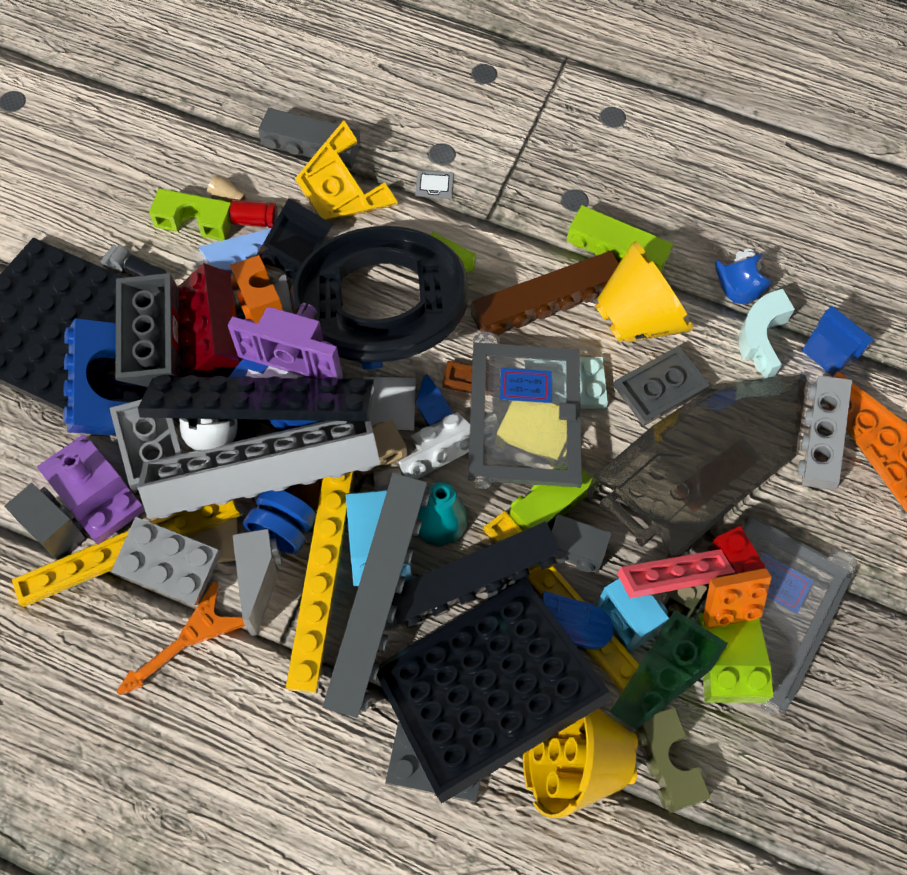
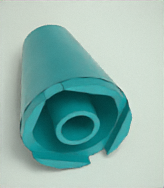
[417,482,468,547]

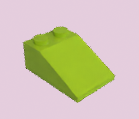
[699,613,774,703]

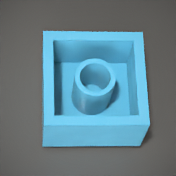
[596,579,669,652]

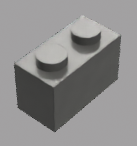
[551,514,612,573]

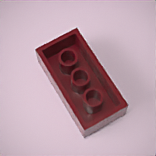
[178,263,242,377]

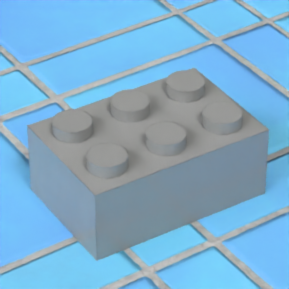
[111,517,222,605]

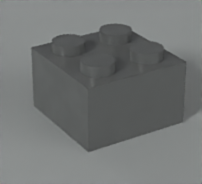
[4,482,86,560]

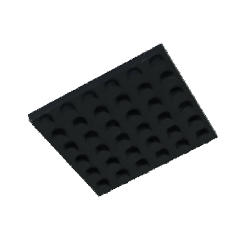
[0,238,125,413]
[377,579,613,804]

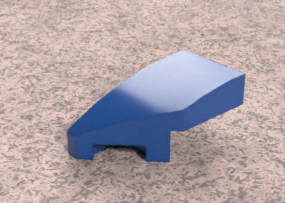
[415,374,453,427]

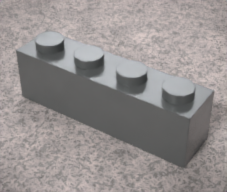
[258,107,361,168]

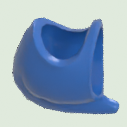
[715,253,772,305]

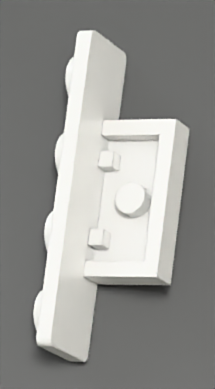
[399,412,499,479]

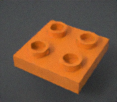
[703,568,772,629]

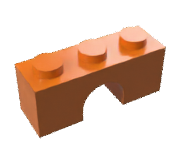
[230,255,283,324]

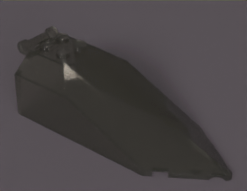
[586,374,807,559]

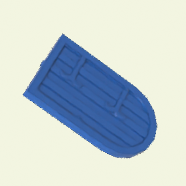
[542,591,614,650]

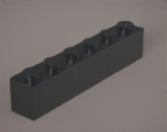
[392,521,561,629]

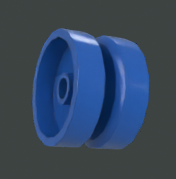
[243,490,316,554]

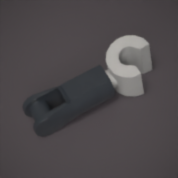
[100,244,167,277]

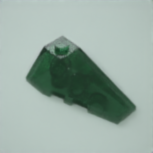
[610,610,728,730]

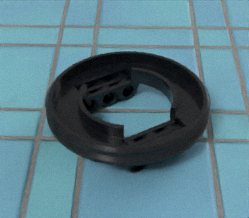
[290,226,468,362]

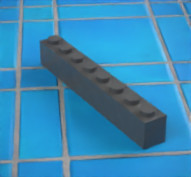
[322,473,431,718]

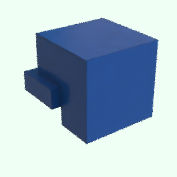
[802,306,874,376]

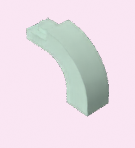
[739,289,795,380]

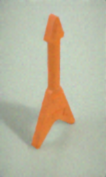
[117,582,246,695]

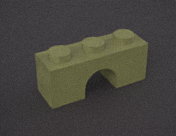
[634,707,711,814]

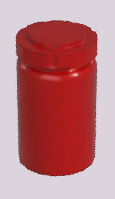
[230,200,278,228]

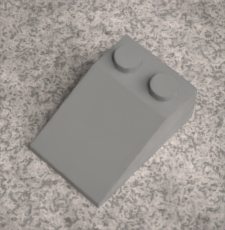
[109,400,183,495]
[232,529,282,636]

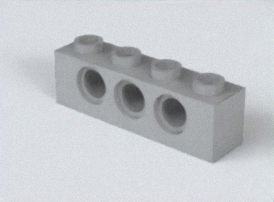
[798,375,852,491]

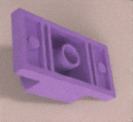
[228,303,343,380]
[37,434,145,545]

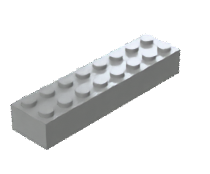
[137,416,381,519]

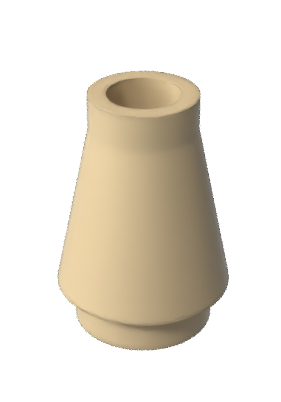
[207,175,246,203]

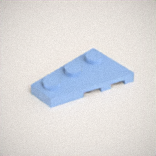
[199,228,271,276]

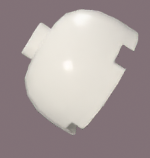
[180,418,237,451]

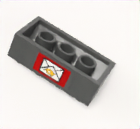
[115,273,180,387]

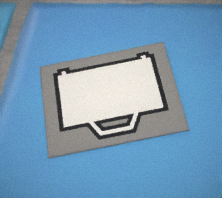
[415,171,453,198]

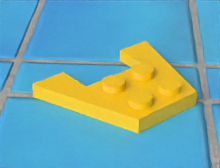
[295,120,398,221]

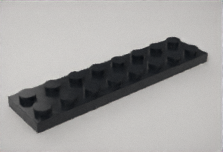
[138,375,374,421]

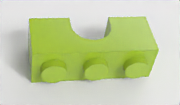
[149,188,232,241]

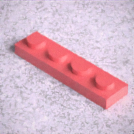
[617,549,735,598]

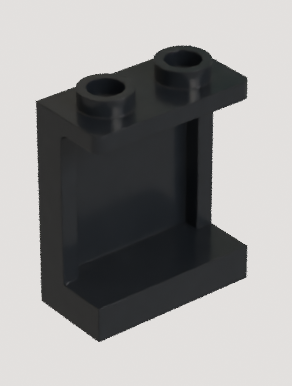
[256,198,333,278]

